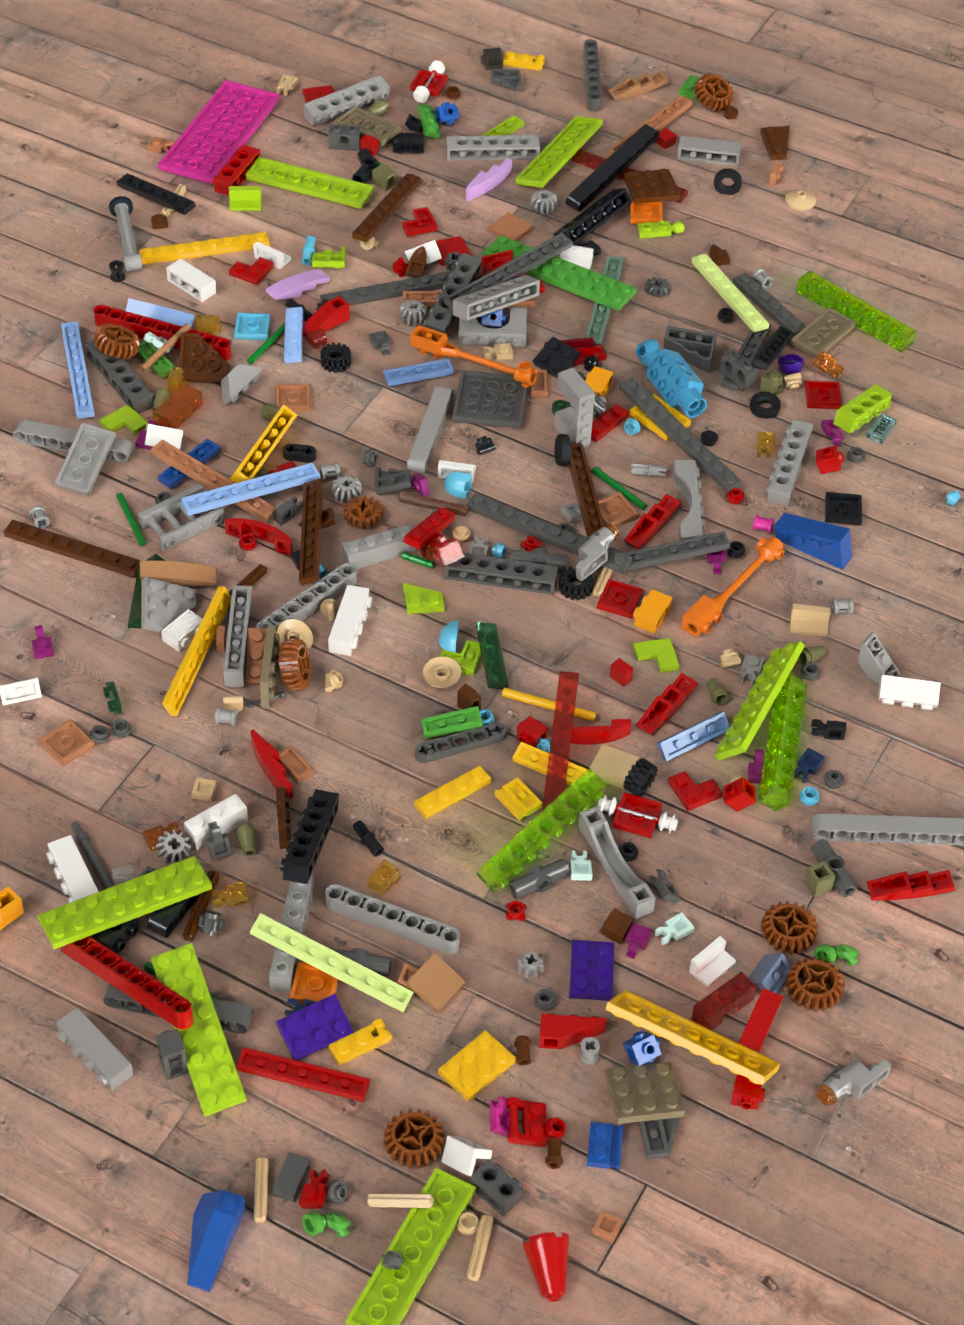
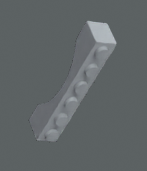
[673,460,706,541]
[578,806,656,920]

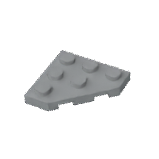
[141,577,196,633]

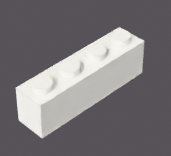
[328,585,372,656]
[46,835,99,903]

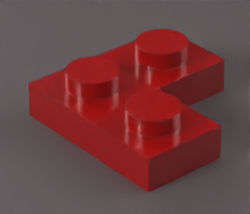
[402,207,437,237]
[229,257,274,285]
[668,771,723,811]

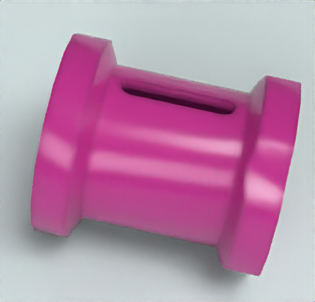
[752,514,774,534]

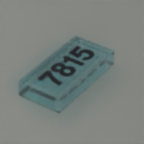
[866,413,897,444]

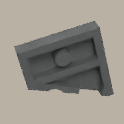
[491,69,522,91]
[375,467,411,495]
[638,1117,680,1160]

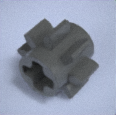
[444,252,462,271]
[593,394,607,416]
[198,910,224,935]

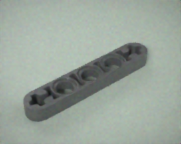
[415,722,507,763]

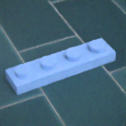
[284,307,303,363]

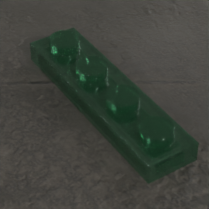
[476,622,509,690]

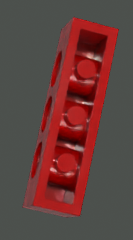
[213,144,260,196]

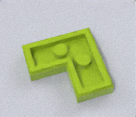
[99,405,148,435]
[633,638,680,673]
[439,640,485,676]

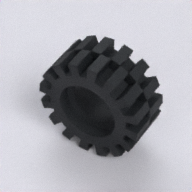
[320,342,351,373]
[559,566,593,601]
[623,758,658,797]

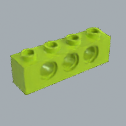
[833,384,892,434]

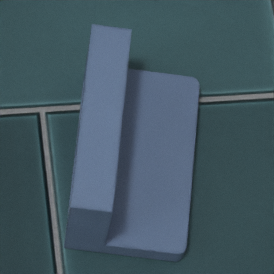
[744,953,791,993]

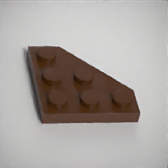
[178,333,231,383]

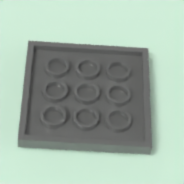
[452,370,528,428]

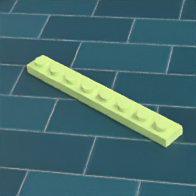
[692,254,769,333]
[250,913,414,1012]

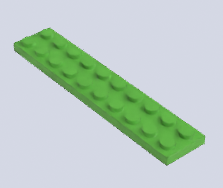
[482,235,636,311]

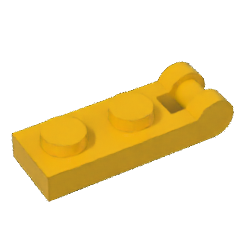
[502,52,545,70]
[328,1019,393,1066]

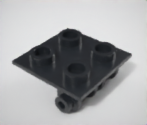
[393,133,424,154]

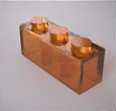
[153,383,203,429]

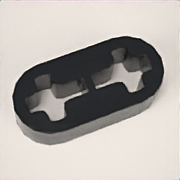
[283,444,316,463]

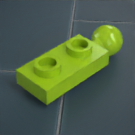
[638,221,685,239]

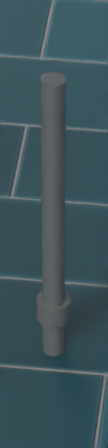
[71,821,114,889]

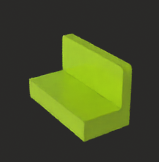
[229,186,262,211]

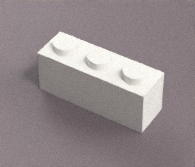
[166,259,216,302]
[878,675,941,710]
[184,794,248,851]

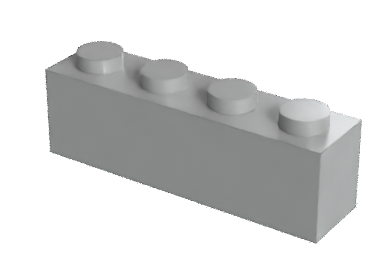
[677,136,741,166]
[342,524,417,569]
[56,1007,133,1091]

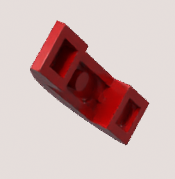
[225,518,293,556]
[552,719,631,745]

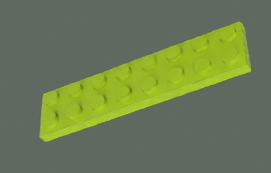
[515,116,603,188]
[246,157,374,209]
[714,641,805,761]
[37,856,212,950]
[151,943,247,1117]
[345,1168,476,1325]

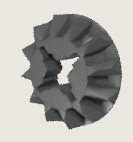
[644,277,671,297]

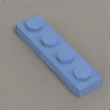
[383,358,454,387]
[657,712,730,761]

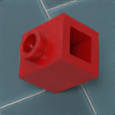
[816,445,844,474]
[516,716,548,748]
[723,777,756,812]
[731,1074,765,1110]

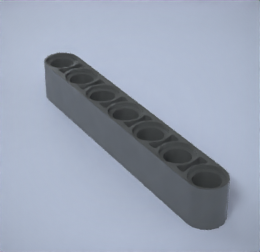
[583,39,602,112]
[103,984,254,1034]

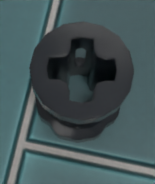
[109,260,125,282]

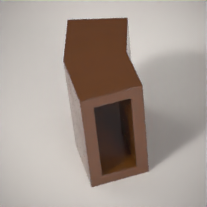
[457,684,481,711]
[599,908,634,945]

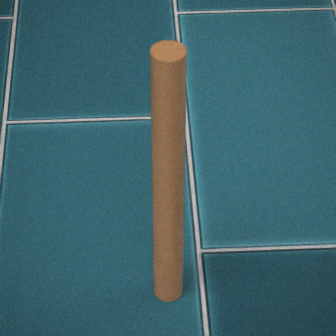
[140,323,191,371]

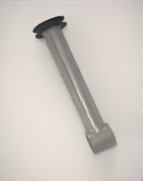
[109,196,142,272]

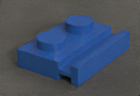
[587,1122,623,1170]

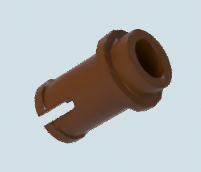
[514,1035,531,1066]
[545,1138,563,1169]

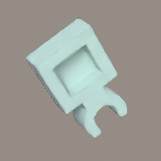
[143,332,175,353]
[570,850,593,881]
[655,913,695,945]

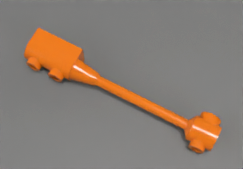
[410,325,537,387]
[681,537,784,636]

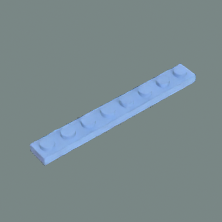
[61,321,95,419]
[180,463,320,516]

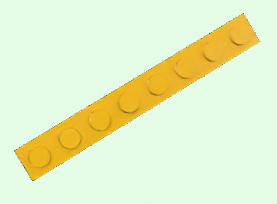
[139,232,270,265]
[162,586,232,716]

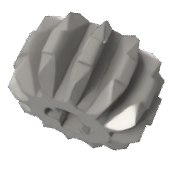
[531,189,557,215]
[399,299,428,326]
[332,474,362,504]
[155,829,191,864]

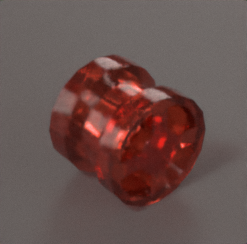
[307,328,327,349]

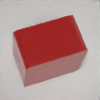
[655,128,677,149]
[360,134,379,156]
[609,658,633,687]

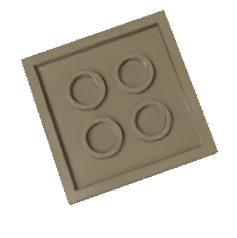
[606,1062,685,1124]

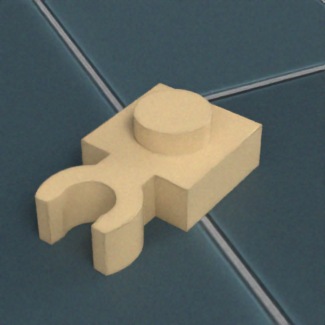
[276,74,298,96]
[483,343,513,361]

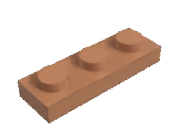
[245,628,268,685]

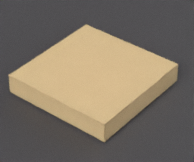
[589,744,639,790]

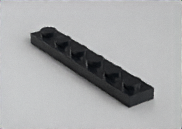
[116,173,196,215]
[751,326,794,371]

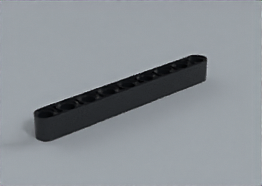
[565,124,659,212]

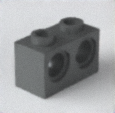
[720,349,759,389]
[156,1029,188,1080]
[470,1159,523,1217]

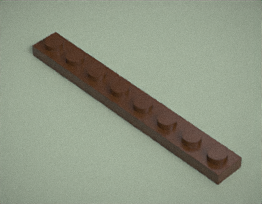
[352,173,421,243]
[568,443,605,537]
[299,479,323,586]
[3,520,141,579]

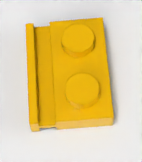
[494,777,543,821]

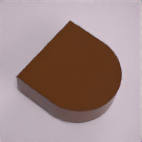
[151,214,168,229]

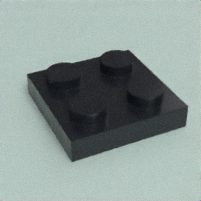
[532,337,580,379]
[825,492,862,525]

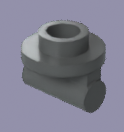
[324,1179,348,1204]

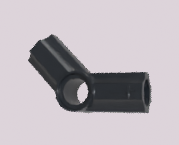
[352,148,377,184]

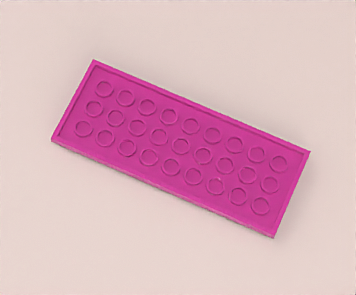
[158,80,280,184]

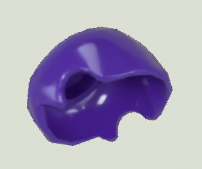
[778,354,804,375]

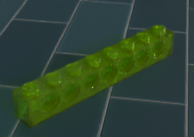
[796,270,916,353]
[758,672,807,812]
[476,768,607,892]

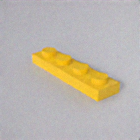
[512,742,593,791]
[414,766,491,819]

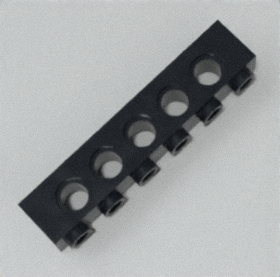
[553,188,632,245]
[280,789,339,884]

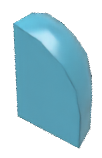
[444,472,472,499]
[438,621,459,652]

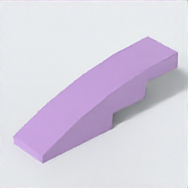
[466,158,512,201]
[265,269,330,300]

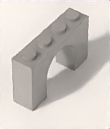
[459,307,527,347]
[554,368,595,447]

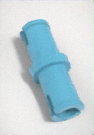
[301,236,316,265]

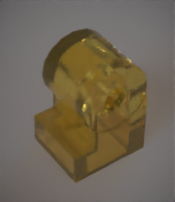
[196,315,221,335]
[167,367,188,396]
[367,859,401,895]

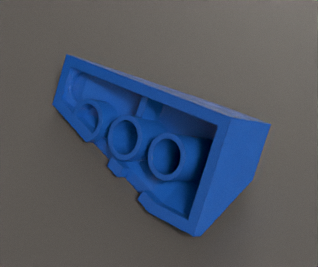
[187,1190,246,1292]

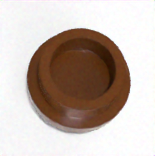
[446,86,460,100]
[723,106,738,120]

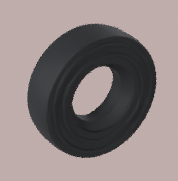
[714,168,742,195]
[749,392,781,419]
[554,434,571,466]

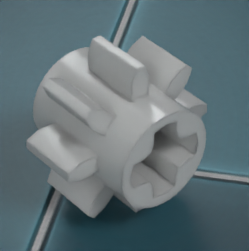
[518,951,544,978]

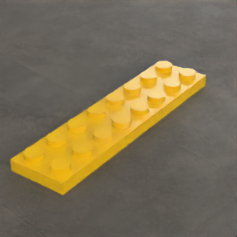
[605,990,780,1085]

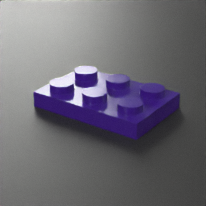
[569,940,614,1001]
[275,994,354,1061]

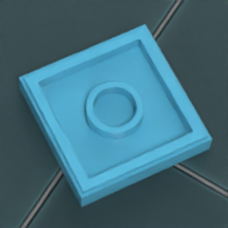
[234,313,271,340]

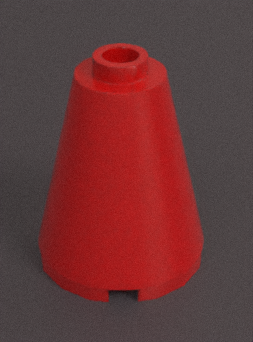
[522,1232,569,1302]

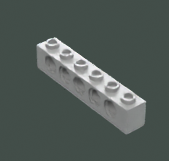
[303,75,390,127]
[446,135,540,161]
[453,275,540,321]
[765,419,814,507]
[223,586,253,687]
[269,873,314,993]

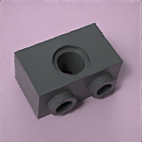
[328,124,361,151]

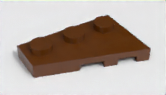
[760,126,790,160]
[276,787,292,849]

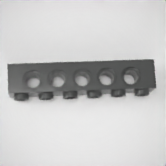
[423,253,482,334]
[85,340,154,414]
[444,550,558,595]

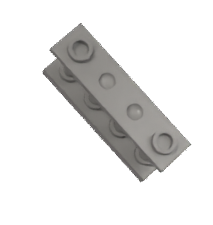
[138,484,224,552]

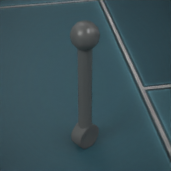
[247,691,286,708]

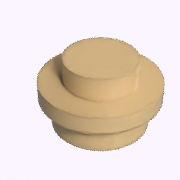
[453,526,471,543]
[457,1212,480,1236]

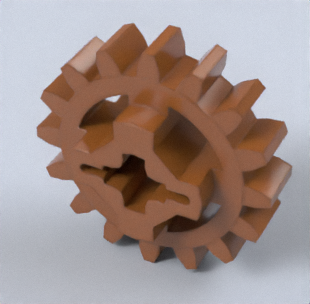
[344,495,383,529]

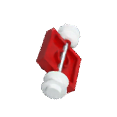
[410,61,448,103]
[598,792,678,838]

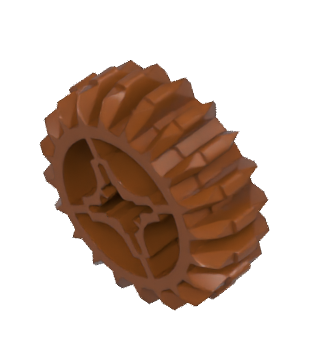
[694,73,734,112]
[93,323,140,360]
[278,638,312,691]
[761,900,818,955]
[786,956,844,1012]
[384,1108,445,1169]

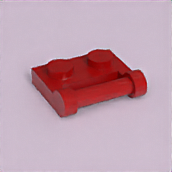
[506,1097,547,1148]

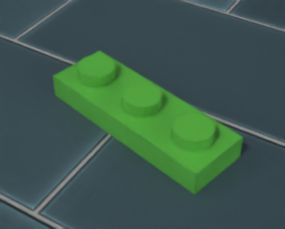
[417,104,441,139]
[137,341,176,379]
[421,706,483,739]

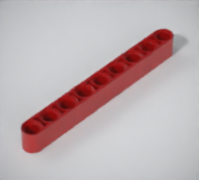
[93,305,232,361]
[61,936,194,1029]

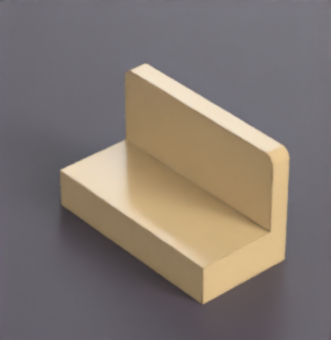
[790,604,830,637]

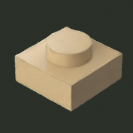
[192,778,217,801]

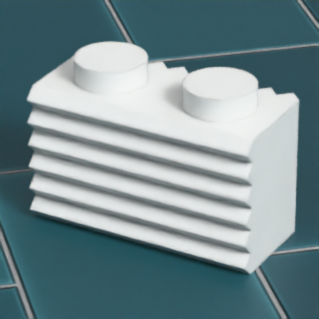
[161,609,203,652]

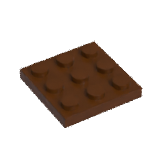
[623,169,681,204]

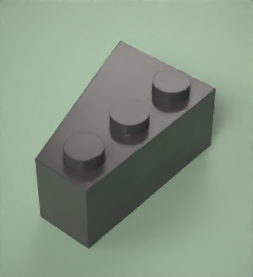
[663,326,717,373]

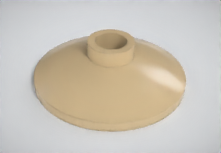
[785,190,816,211]
[276,619,313,649]
[423,657,461,688]

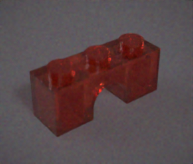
[420,533,464,566]
[691,972,756,1030]

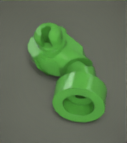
[814,944,859,966]
[302,1211,352,1238]

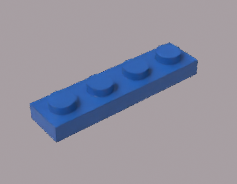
[158,438,221,489]

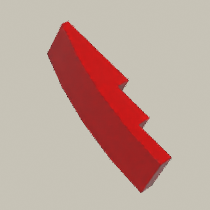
[624,494,681,550]
[636,673,698,736]
[250,729,293,799]
[866,870,955,901]
[739,988,783,1053]

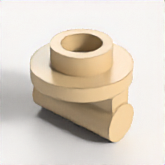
[360,236,379,250]
[783,372,802,390]
[320,598,339,621]
[720,649,741,668]
[325,670,343,692]
[223,696,244,712]

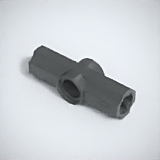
[512,548,568,570]
[811,839,857,898]
[508,858,571,899]
[329,948,391,976]

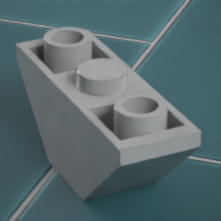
[221,364,263,406]
[858,632,902,683]

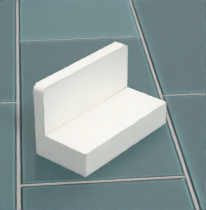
[404,240,442,264]
[253,242,291,269]
[560,245,594,270]
[145,424,183,449]
[438,460,476,482]
[0,677,42,705]
[689,936,736,987]
[441,1135,492,1176]

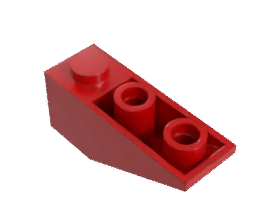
[303,296,350,339]
[539,1013,607,1049]

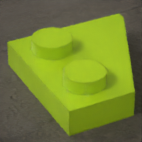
[312,246,346,269]
[403,583,444,615]

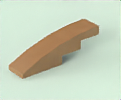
[608,70,669,101]
[140,561,217,587]

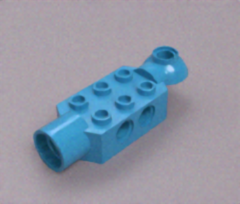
[635,339,707,418]

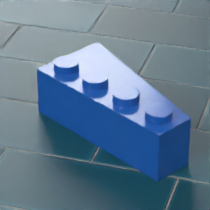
[774,513,852,570]

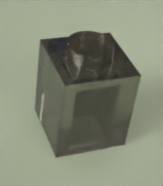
[480,47,503,70]

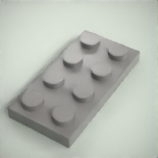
[54,423,116,496]

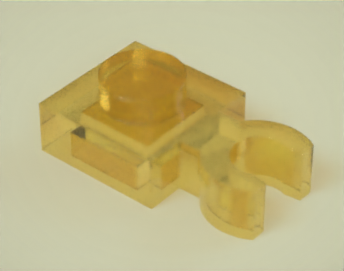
[756,431,776,458]
[211,881,249,908]

